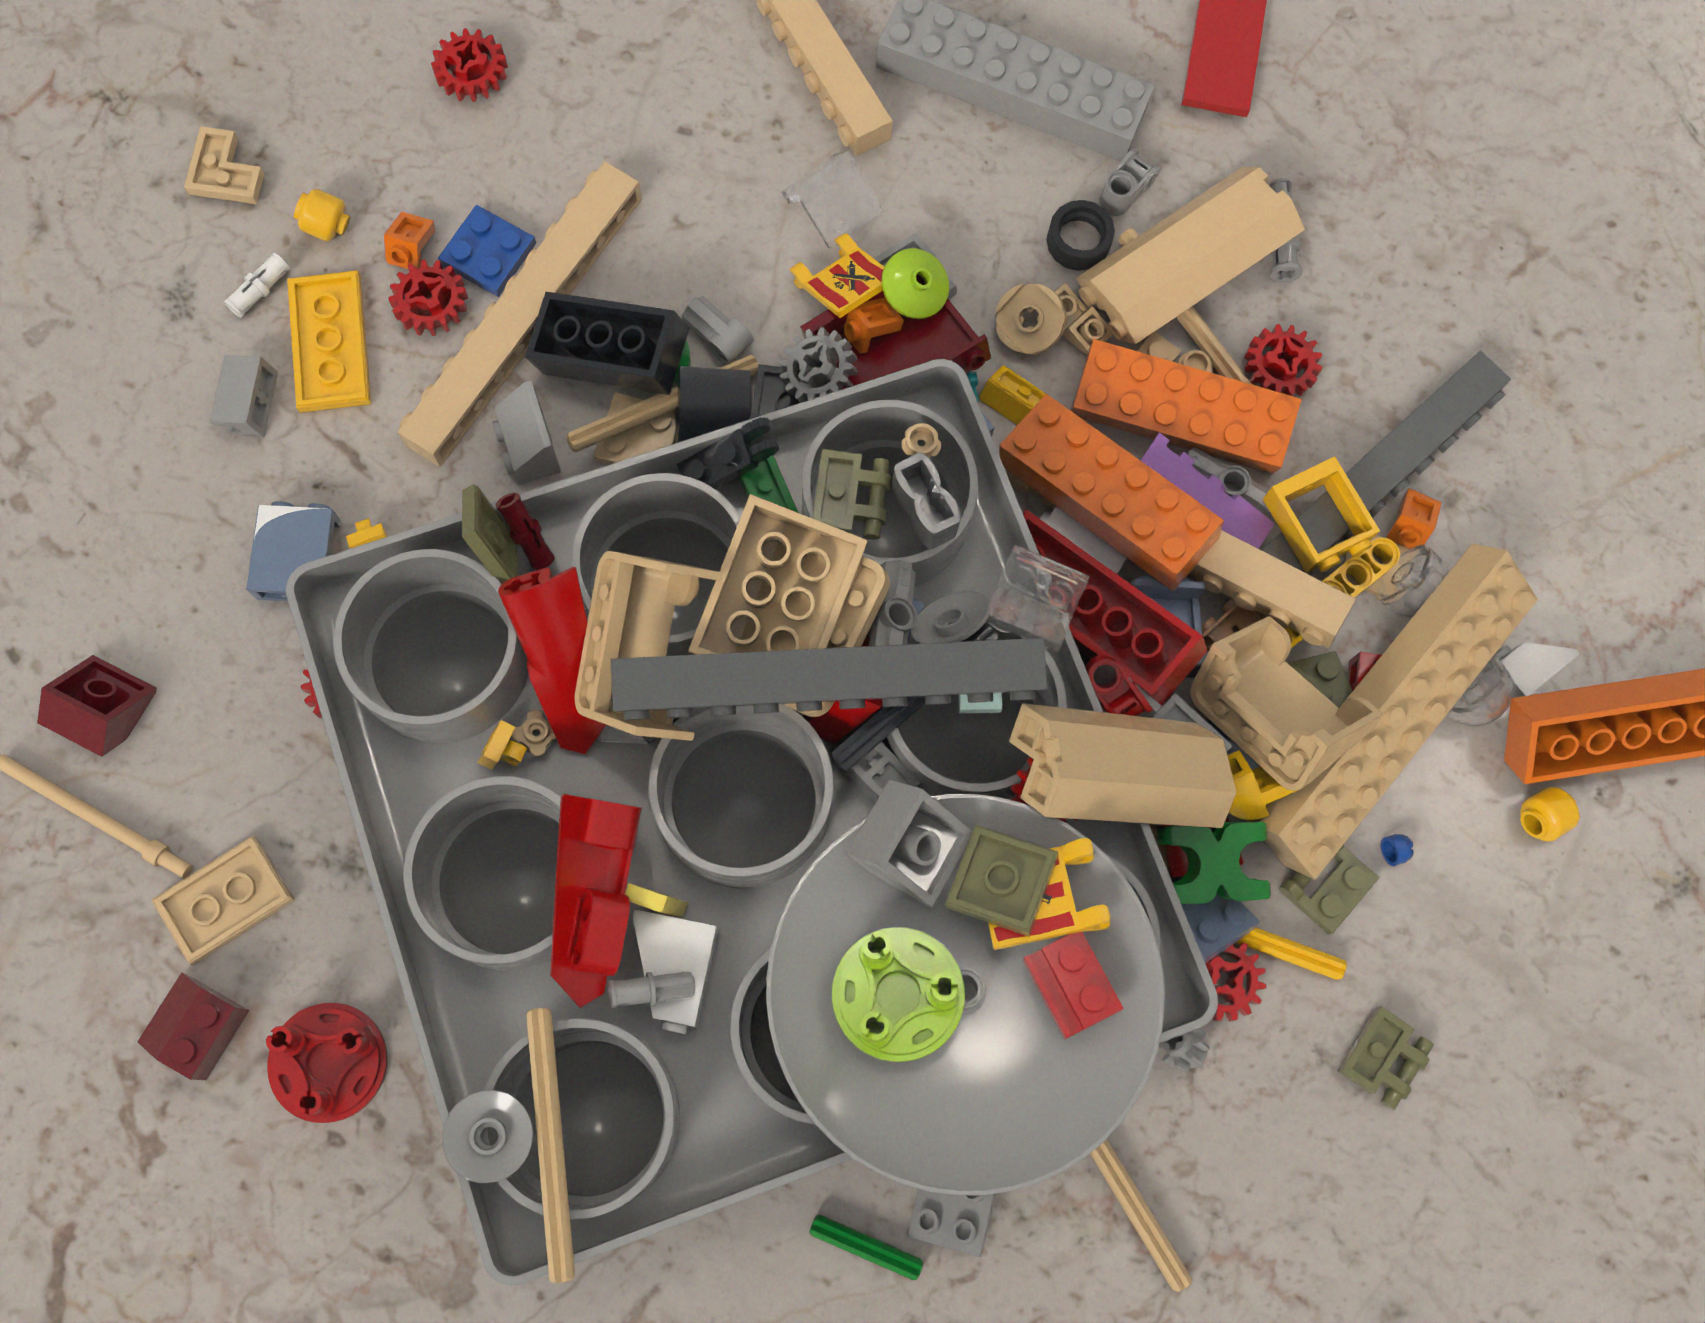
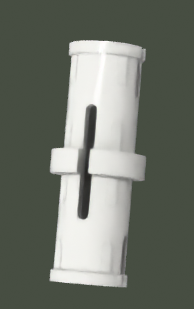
[223,252,291,318]

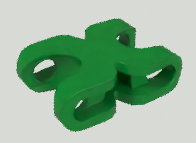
[1156,822,1271,904]

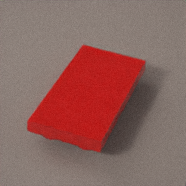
[1181,0,1267,118]

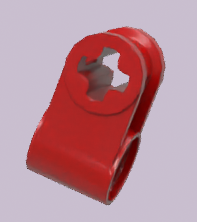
[1086,655,1153,716]

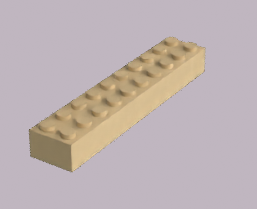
[1248,543,1538,880]

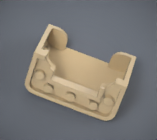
[1190,616,1383,791]

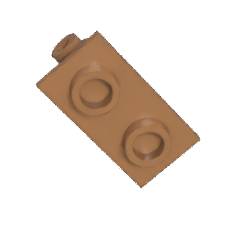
[1202,598,1264,651]

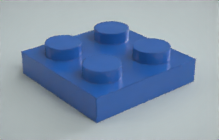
[438,205,536,297]

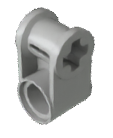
[1100,148,1161,216]

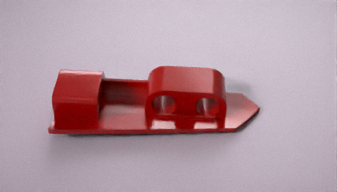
[498,566,606,754]
[550,794,642,1008]

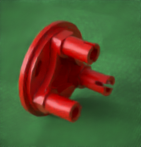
[266,1003,387,1123]

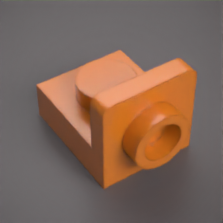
[384,211,435,269]
[844,297,904,354]
[1387,488,1442,552]

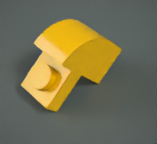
[1227,750,1298,820]

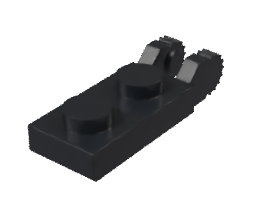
[677,417,780,490]

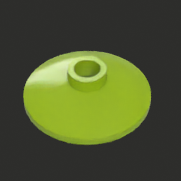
[882,248,949,319]

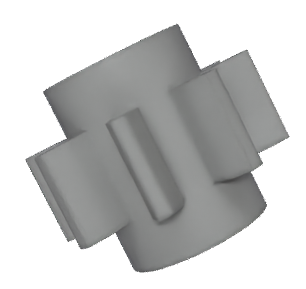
[1159,1028,1210,1073]

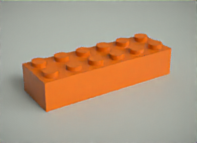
[1071,339,1302,474]
[999,394,1224,591]
[1504,668,1705,784]

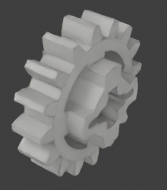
[780,327,858,403]

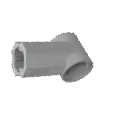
[682,295,754,365]

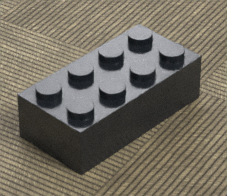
[525,291,689,395]

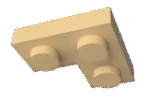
[184,126,264,204]

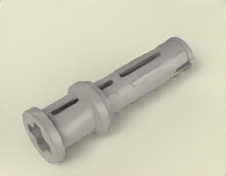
[1269,178,1302,282]

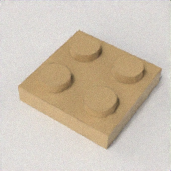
[593,392,676,465]

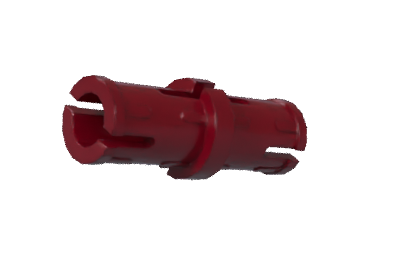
[496,492,555,570]

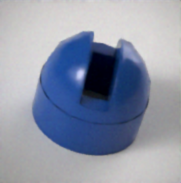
[1380,834,1414,866]

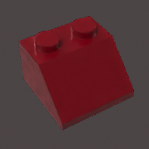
[37,655,157,757]
[138,972,249,1080]

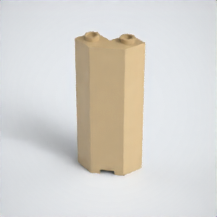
[1076,167,1305,344]
[1009,703,1236,828]

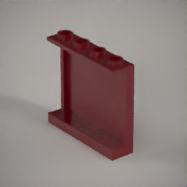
[800,275,991,390]

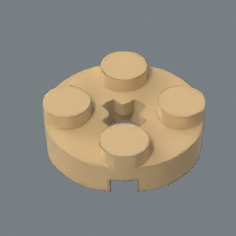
[996,283,1067,356]

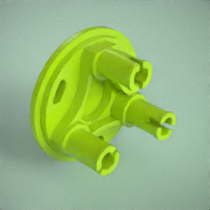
[832,927,965,1062]

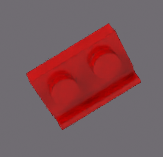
[1023,932,1124,1040]

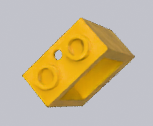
[1263,456,1380,573]

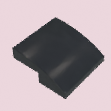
[675,366,751,443]

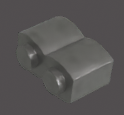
[892,452,960,550]

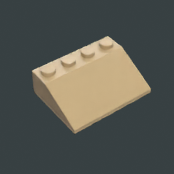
[688,494,868,655]

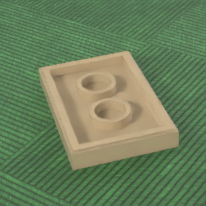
[152,835,295,965]

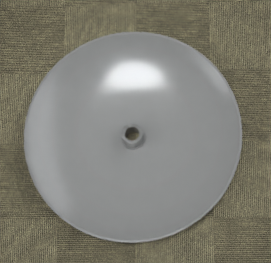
[766,794,1165,1196]

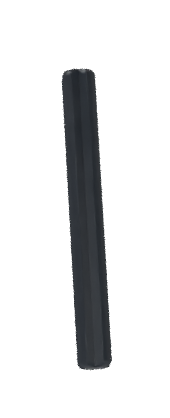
[832,622,999,771]

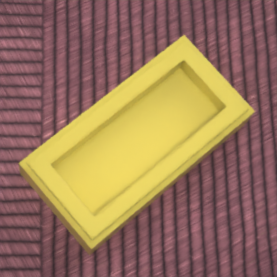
[625,883,688,917]

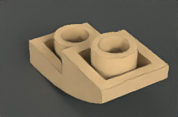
[1054,283,1113,355]

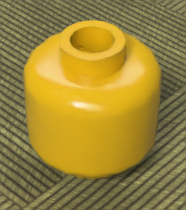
[293,189,350,242]
[1520,786,1580,842]

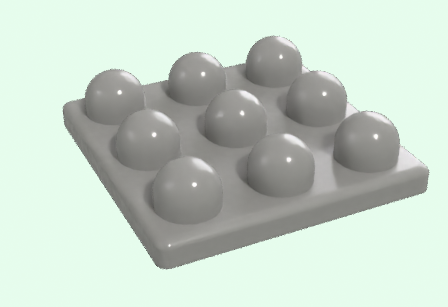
[286,359,1218,1286]

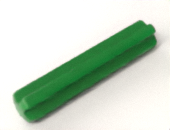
[809,1214,923,1281]

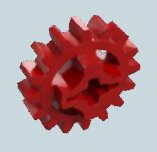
[431,28,508,102]
[388,259,468,336]
[1244,324,1323,397]
[1205,942,1267,1022]

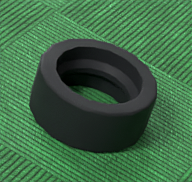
[1046,200,1115,271]

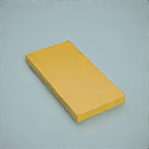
[287,270,371,413]

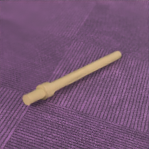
[0,754,193,879]

